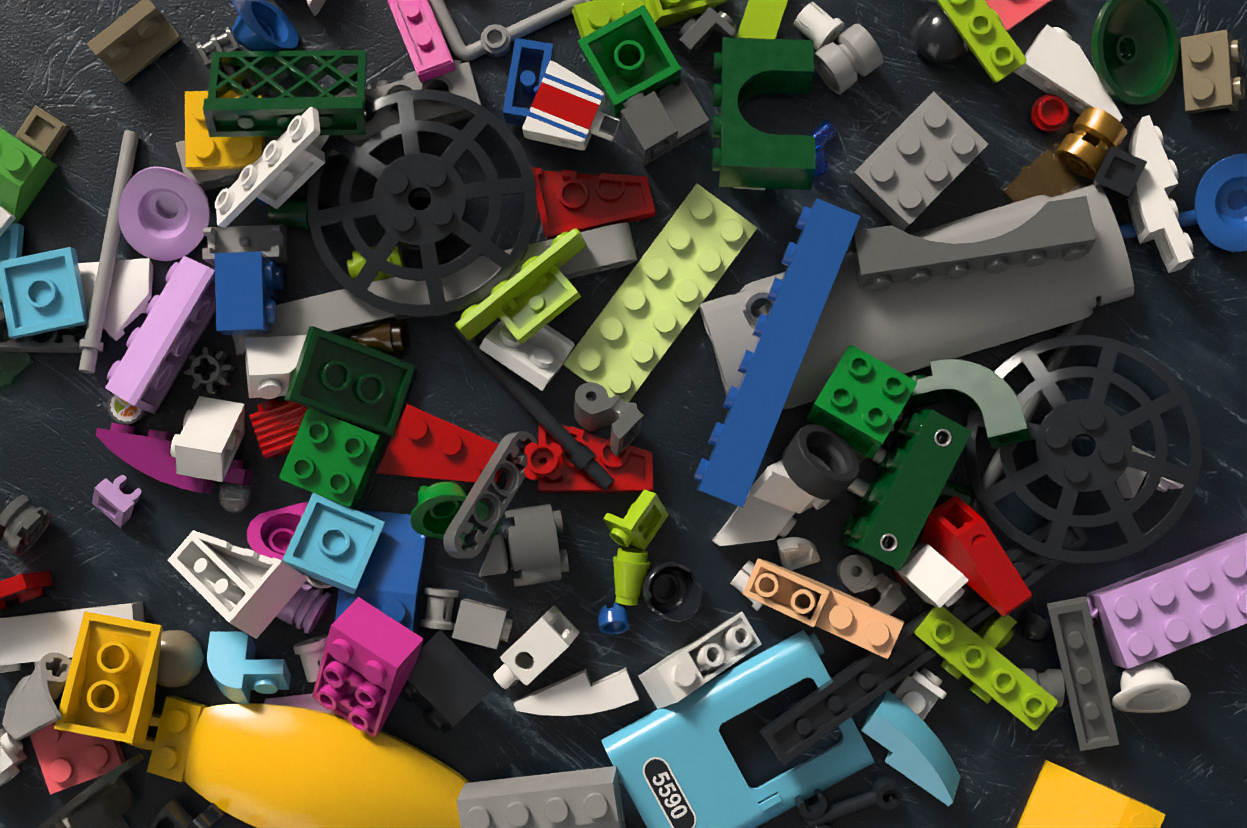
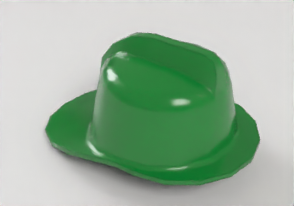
[410,482,499,545]

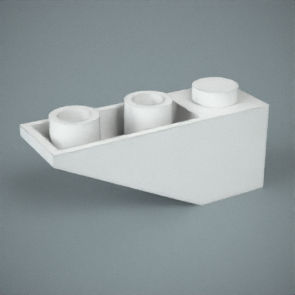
[638,612,762,709]

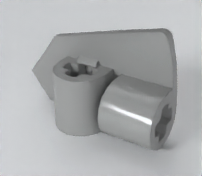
[2,653,71,740]

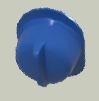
[232,0,299,51]

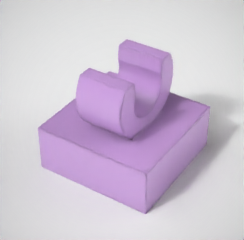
[92,475,142,528]

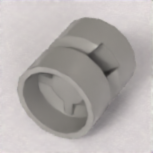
[814,24,884,95]

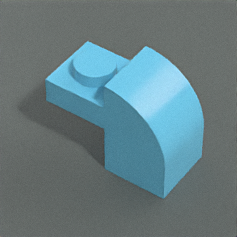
[207,631,291,704]

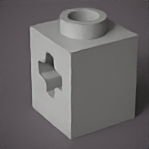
[452,598,513,649]

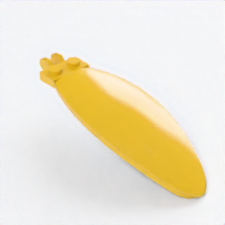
[126,696,470,828]

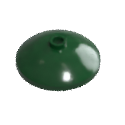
[1091,0,1179,105]

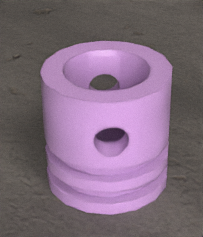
[276,580,332,634]

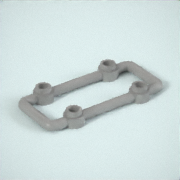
[428,0,592,61]

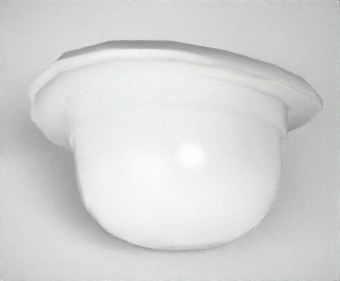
[1111,661,1191,713]

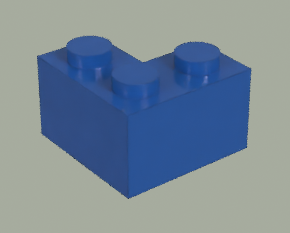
[503,38,555,126]
[214,251,284,335]

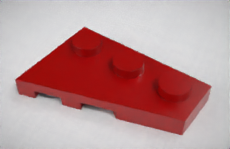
[531,167,656,240]
[376,404,507,484]
[538,424,653,493]

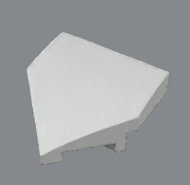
[78,258,154,341]

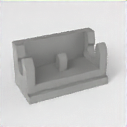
[202,225,287,266]

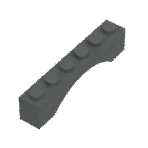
[851,196,1096,290]

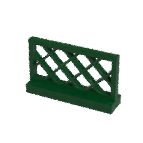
[203,50,367,137]

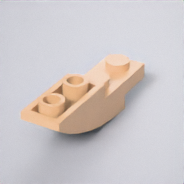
[743,558,904,659]

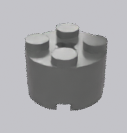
[504,504,569,587]

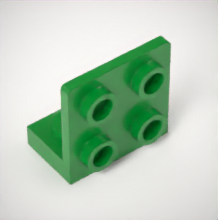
[806,345,917,460]
[280,409,386,508]

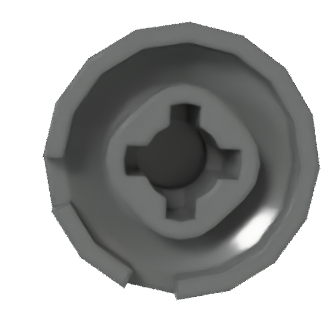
[0,495,52,556]

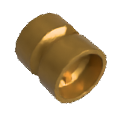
[1055,107,1127,179]

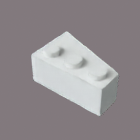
[168,530,308,639]

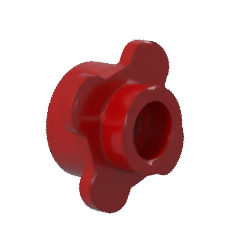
[524,442,562,481]

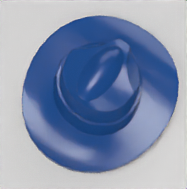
[1194,154,1247,252]

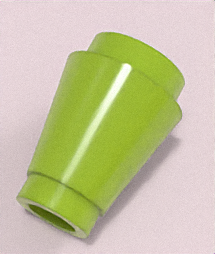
[613,547,651,605]

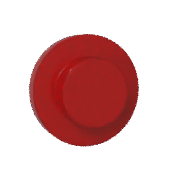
[1030,94,1069,133]

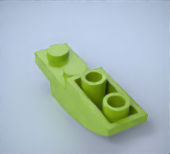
[572,0,727,39]

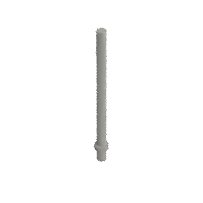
[79,130,139,374]

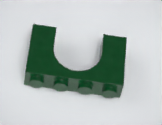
[712,37,816,190]

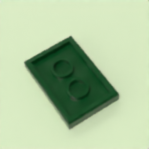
[285,326,416,437]

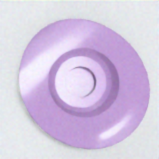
[118,167,210,261]

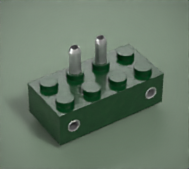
[841,409,972,571]

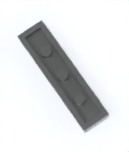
[1047,596,1119,751]

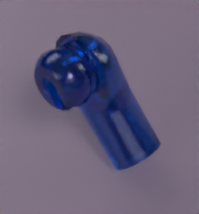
[808,120,838,177]

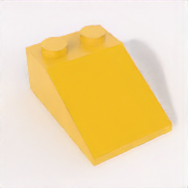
[54,611,163,745]
[1017,760,1166,828]

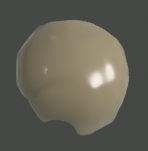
[156,630,204,688]

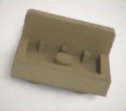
[1181,30,1245,114]

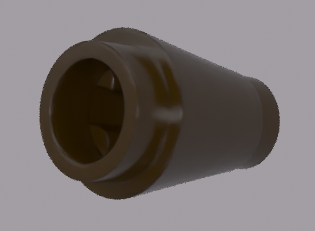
[350,318,409,355]

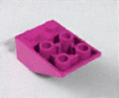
[312,597,424,738]

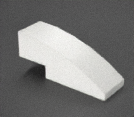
[514,668,639,716]

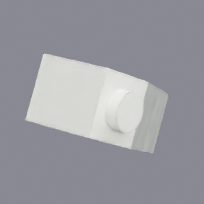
[1014,25,1123,121]

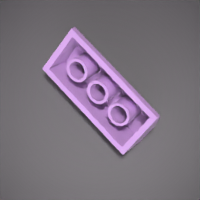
[105,256,216,414]

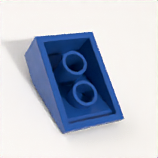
[335,509,428,632]

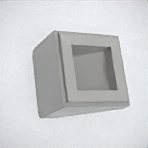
[479,534,510,577]

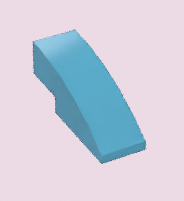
[861,690,961,806]

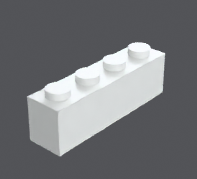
[0,602,145,673]

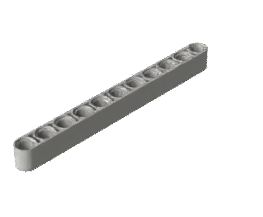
[232,223,638,356]

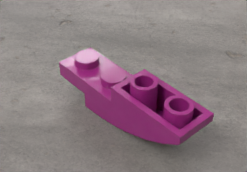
[96,423,254,494]

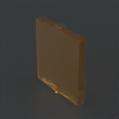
[1002,149,1084,203]

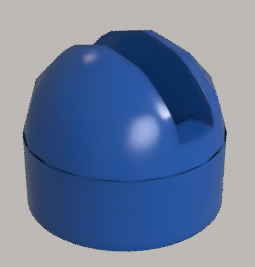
[598,602,630,634]

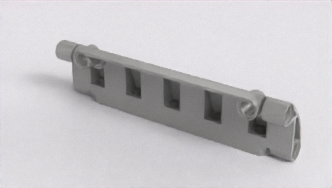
[699,184,1134,409]

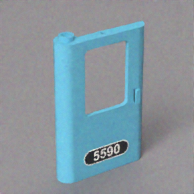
[601,630,875,828]

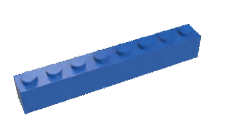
[693,198,861,508]

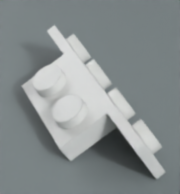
[215,107,325,228]

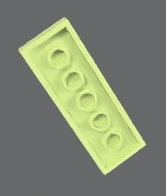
[563,184,757,403]

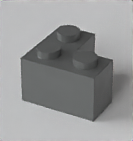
[621,82,709,166]

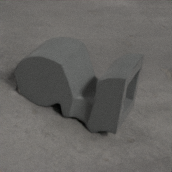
[573,382,644,457]
[837,554,906,615]

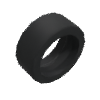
[782,424,860,500]

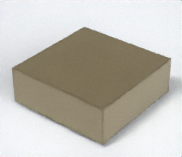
[15,105,70,159]

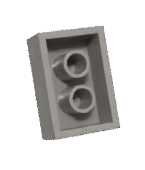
[848,91,988,231]

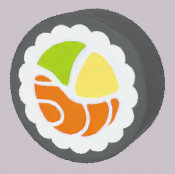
[108,393,148,425]

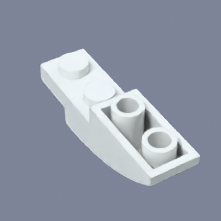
[1127,115,1194,273]

